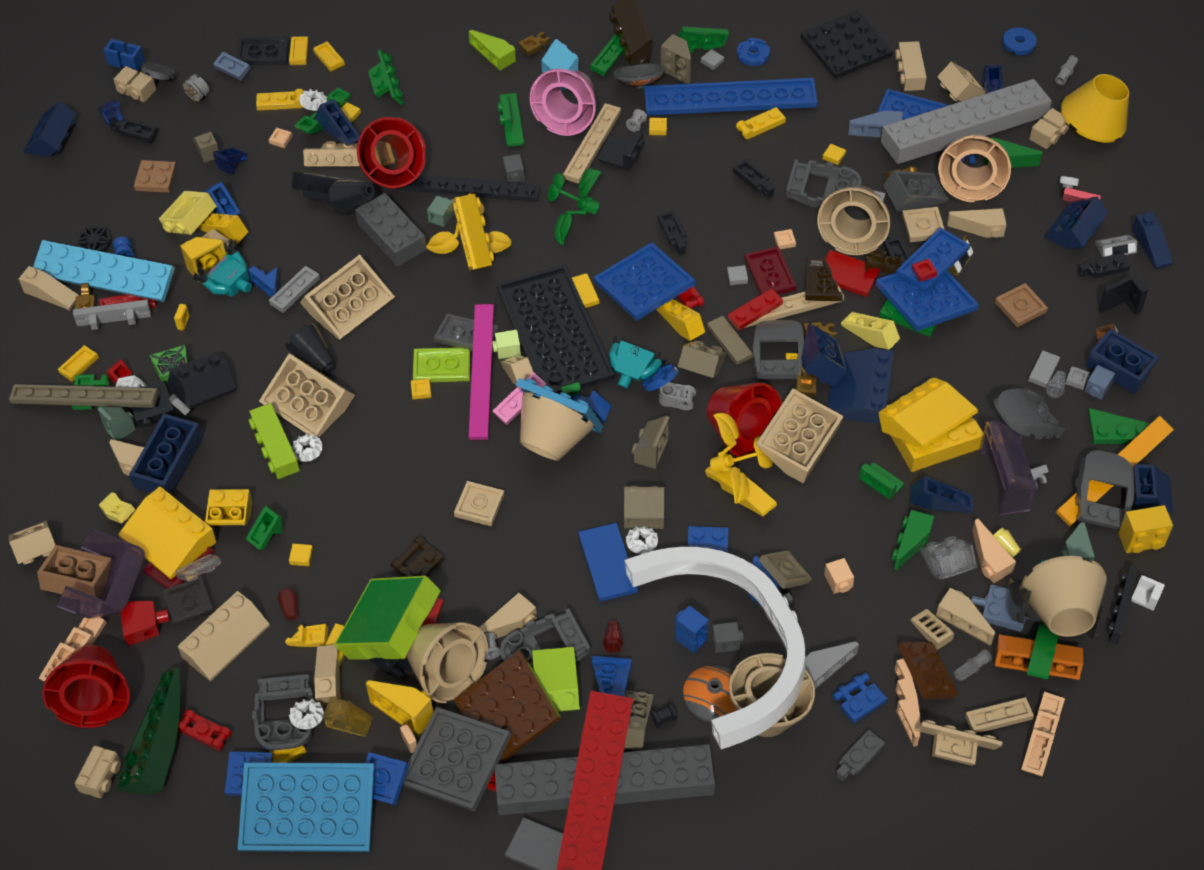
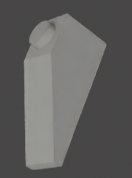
[805,641,859,689]

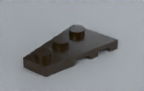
[805,258,843,302]

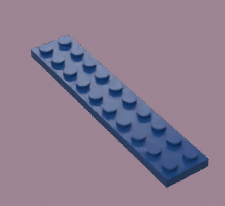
[644,78,818,116]

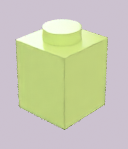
[493,330,521,359]

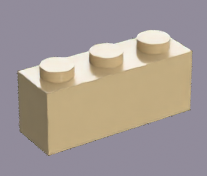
[895,41,926,91]

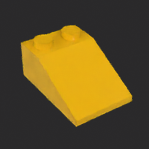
[366,680,433,737]

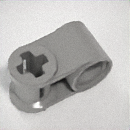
[659,382,696,410]

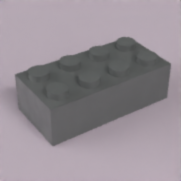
[355,193,427,267]

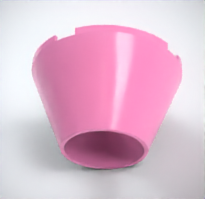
[530,69,596,136]

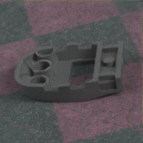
[786,159,862,208]
[752,320,805,379]
[994,388,1066,440]
[1075,450,1134,530]
[500,608,591,670]
[252,674,313,750]

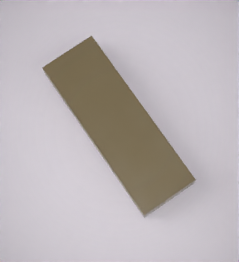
[707,316,753,365]

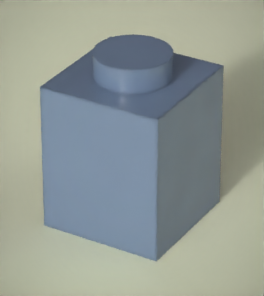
[1084,365,1115,400]

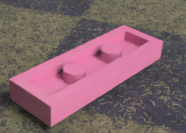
[493,372,547,425]

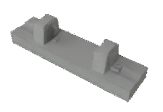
[73,300,151,330]

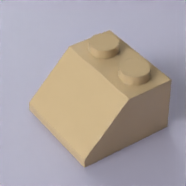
[937,62,987,102]
[9,521,56,565]

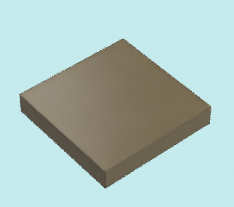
[759,550,812,589]

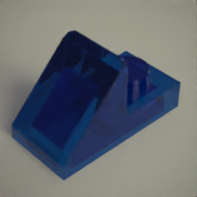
[982,65,1003,94]
[97,99,123,125]
[213,148,247,175]

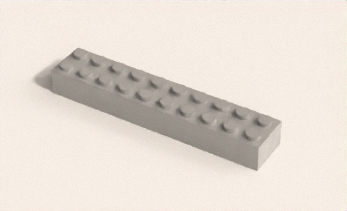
[880,79,1052,164]

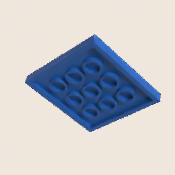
[593,242,696,321]
[875,271,979,331]

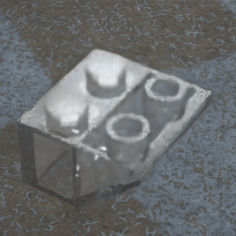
[920,536,977,580]

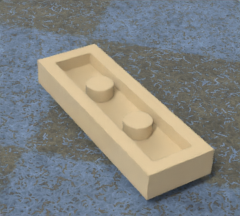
[965,697,1034,733]

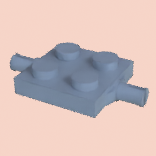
[971,584,1040,632]

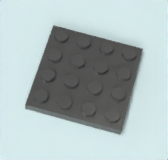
[403,707,512,812]

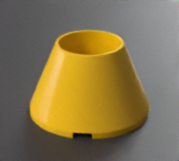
[1061,74,1129,143]

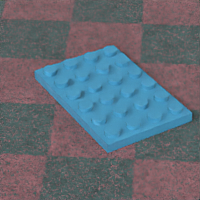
[238,763,375,852]

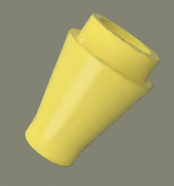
[993,528,1021,557]

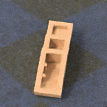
[39,612,107,682]
[894,659,920,747]
[1021,692,1065,777]

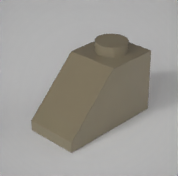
[192,132,220,163]

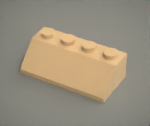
[178,591,270,682]

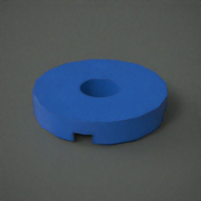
[1002,27,1037,55]
[737,38,770,66]
[642,365,678,391]

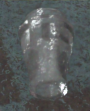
[1046,371,1066,398]

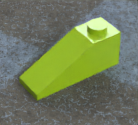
[469,30,516,70]

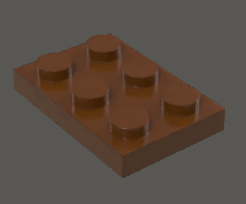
[898,642,959,700]

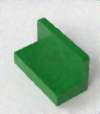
[859,463,904,500]

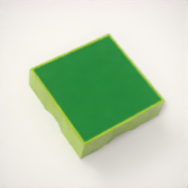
[334,576,441,660]

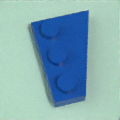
[591,655,632,697]

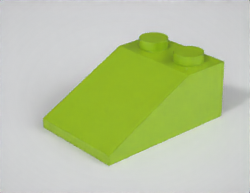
[532,647,580,712]

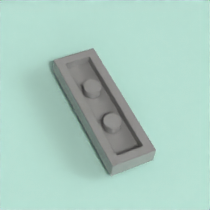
[269,266,320,313]

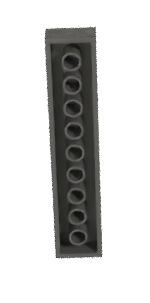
[495,745,715,815]

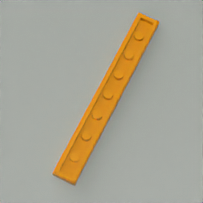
[1055,416,1174,526]

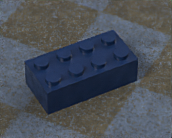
[129,414,203,495]

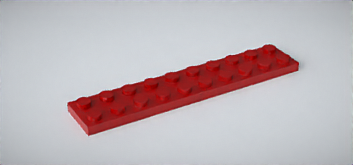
[557,691,633,870]

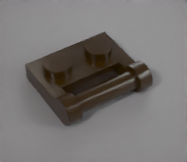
[390,536,444,577]

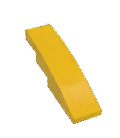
[705,466,777,516]

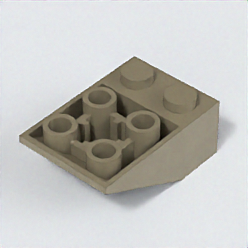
[624,690,654,751]

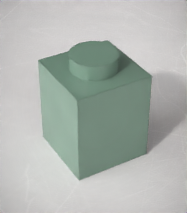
[427,196,454,227]

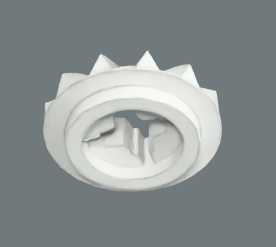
[300,89,327,111]
[291,433,323,462]
[626,525,658,554]
[289,698,324,729]

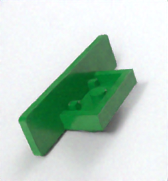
[368,49,404,105]
[498,93,524,147]

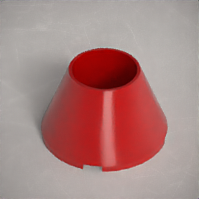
[357,117,426,188]
[707,383,782,457]
[42,645,130,728]

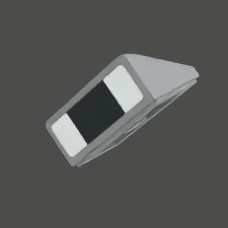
[1095,235,1137,257]

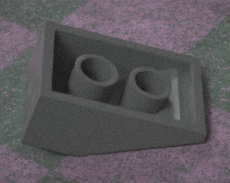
[883,170,949,212]

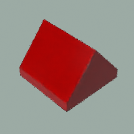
[107,359,133,384]

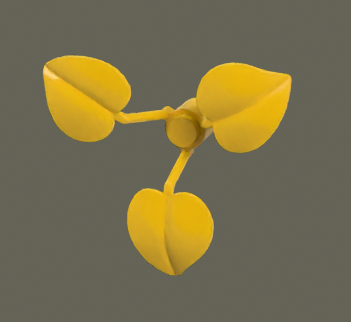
[426,193,512,254]
[710,413,773,504]

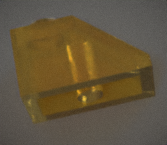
[323,697,373,737]

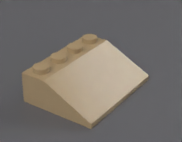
[300,255,395,340]
[259,353,355,438]
[756,389,843,484]

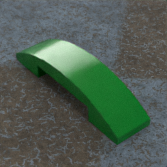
[295,87,351,134]
[1027,622,1059,680]

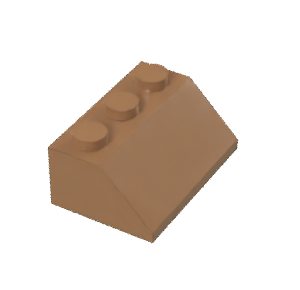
[37,545,112,603]

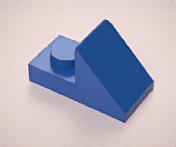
[248,266,280,297]
[573,391,611,422]

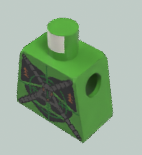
[150,345,189,387]

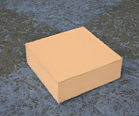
[269,128,293,148]
[774,229,796,249]
[400,724,417,754]

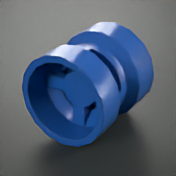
[113,237,134,258]

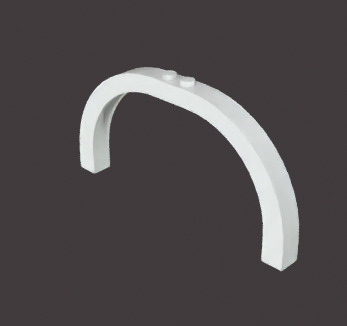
[624,547,806,750]

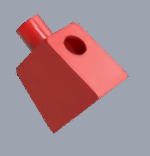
[120,601,170,646]

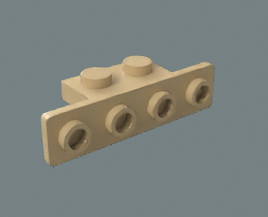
[303,141,360,167]
[915,720,1003,766]

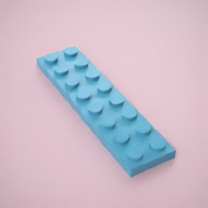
[33,240,175,302]

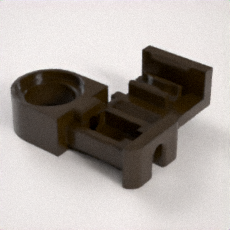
[865,251,903,273]

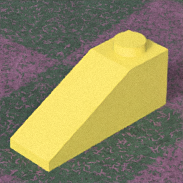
[841,312,900,350]

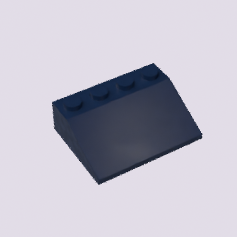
[828,348,894,425]

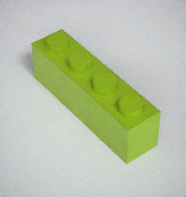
[248,403,300,479]

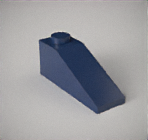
[315,99,360,146]
[1132,211,1173,269]
[910,476,973,513]

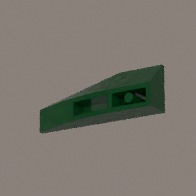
[117,667,180,795]

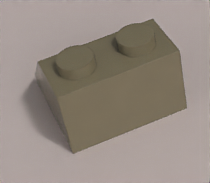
[632,416,670,469]

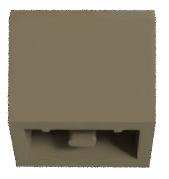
[661,34,691,84]
[678,340,727,378]
[624,486,664,529]

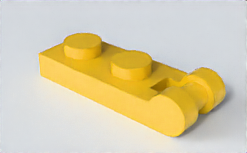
[256,89,304,111]
[736,107,786,139]

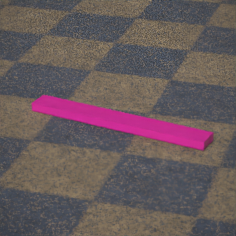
[469,304,494,440]

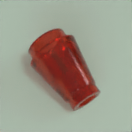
[277,588,298,620]
[603,621,623,653]

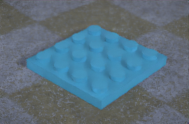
[516,378,604,433]

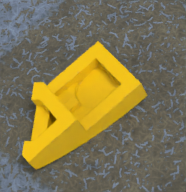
[285,624,328,647]

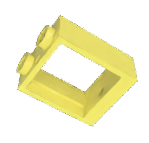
[159,191,217,235]

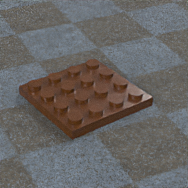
[453,650,562,764]

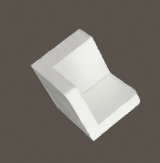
[1131,575,1165,611]

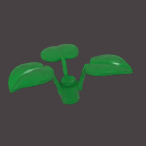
[547,168,602,245]

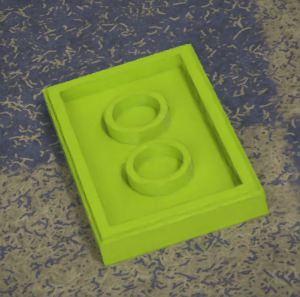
[413,348,470,382]

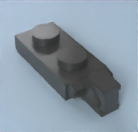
[836,730,885,782]

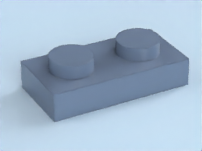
[213,52,251,81]

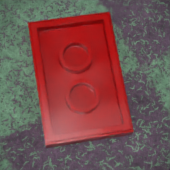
[826,250,881,297]

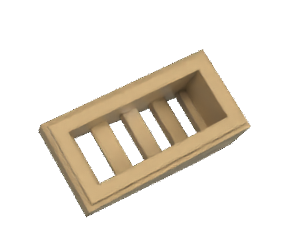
[910,609,954,650]

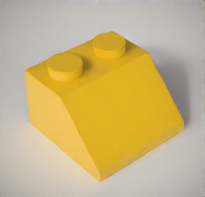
[180,237,226,282]

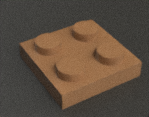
[134,160,177,193]
[995,283,1048,327]

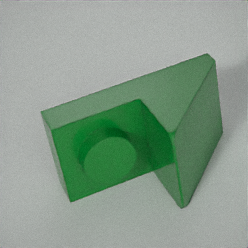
[246,506,282,550]

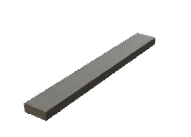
[9,384,159,408]

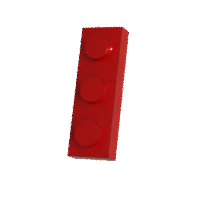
[728,288,783,330]

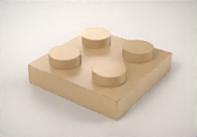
[902,207,945,242]
[454,481,505,527]

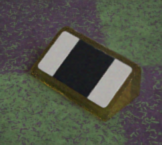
[948,236,974,276]

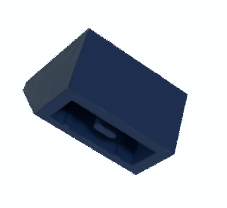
[1132,464,1173,512]

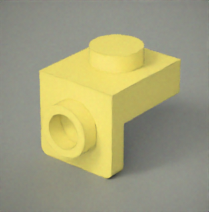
[99,492,135,524]

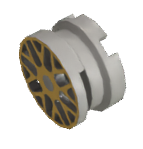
[182,74,209,102]

